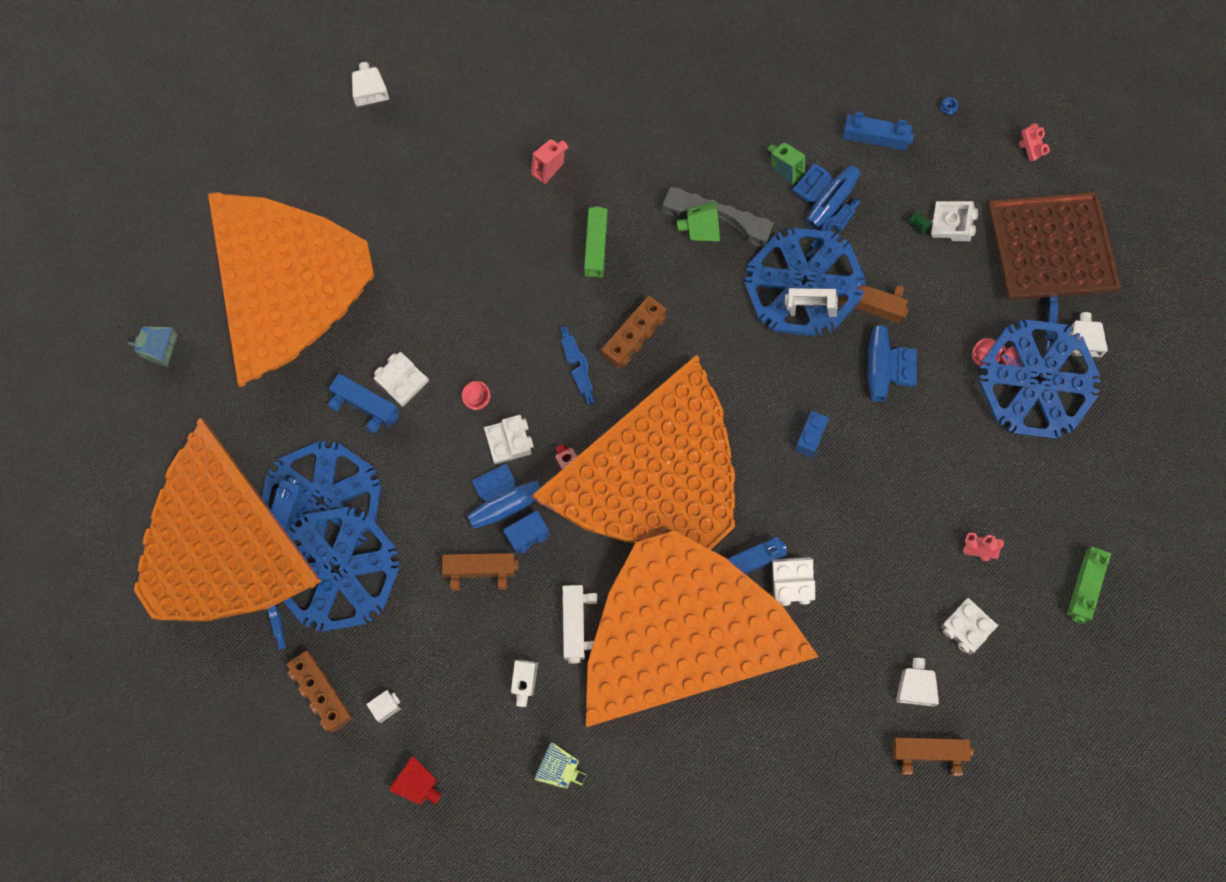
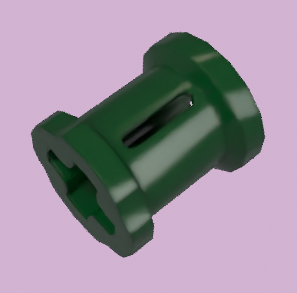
[908,210,933,234]

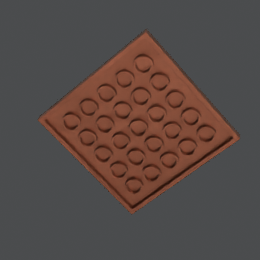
[988,192,1121,301]

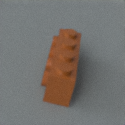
[601,296,667,369]
[286,650,354,733]

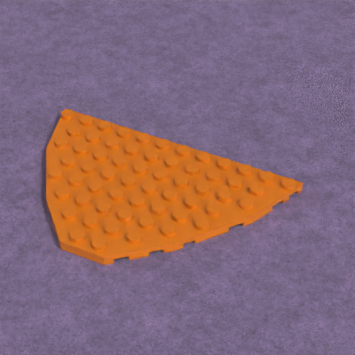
[208,192,374,387]
[531,355,735,550]
[134,418,321,622]
[586,531,818,727]

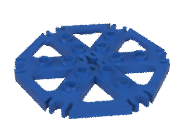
[745,228,865,337]
[978,319,1101,439]
[262,441,382,562]
[284,507,400,632]

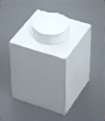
[367,690,401,723]

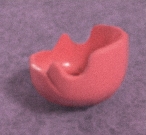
[972,338,1002,367]
[462,381,491,410]

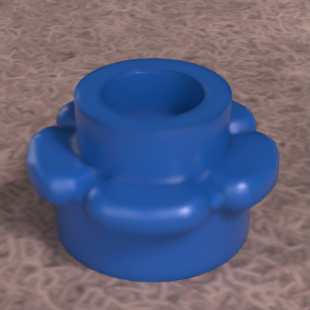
[940,97,958,115]

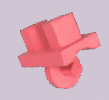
[1019,123,1050,161]
[963,533,1004,561]

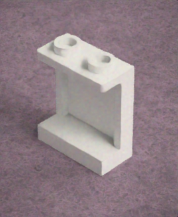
[785,288,838,317]

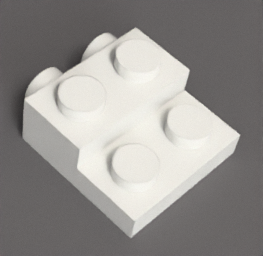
[931,201,978,241]
[374,352,429,407]
[484,415,534,464]
[772,557,815,606]
[940,598,998,655]

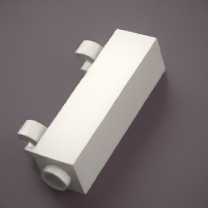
[563,585,597,663]

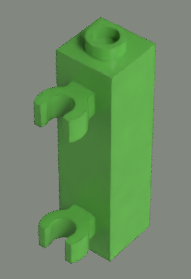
[585,206,607,277]
[1066,547,1111,624]

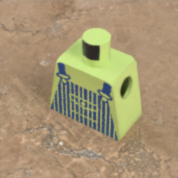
[535,743,587,789]

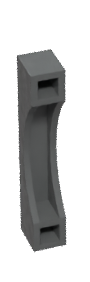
[662,187,774,248]

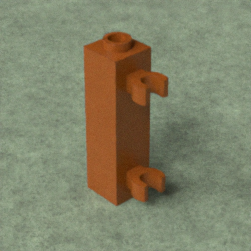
[837,285,909,323]
[442,553,519,591]
[892,738,974,776]

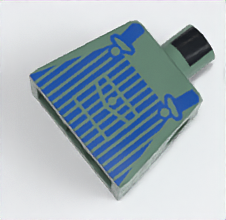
[128,326,178,367]

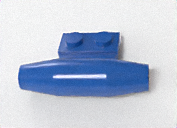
[793,163,861,229]
[868,326,917,402]
[467,464,541,529]

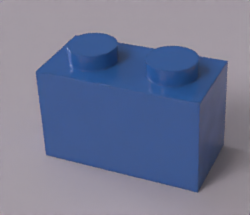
[795,411,829,458]
[503,511,550,554]

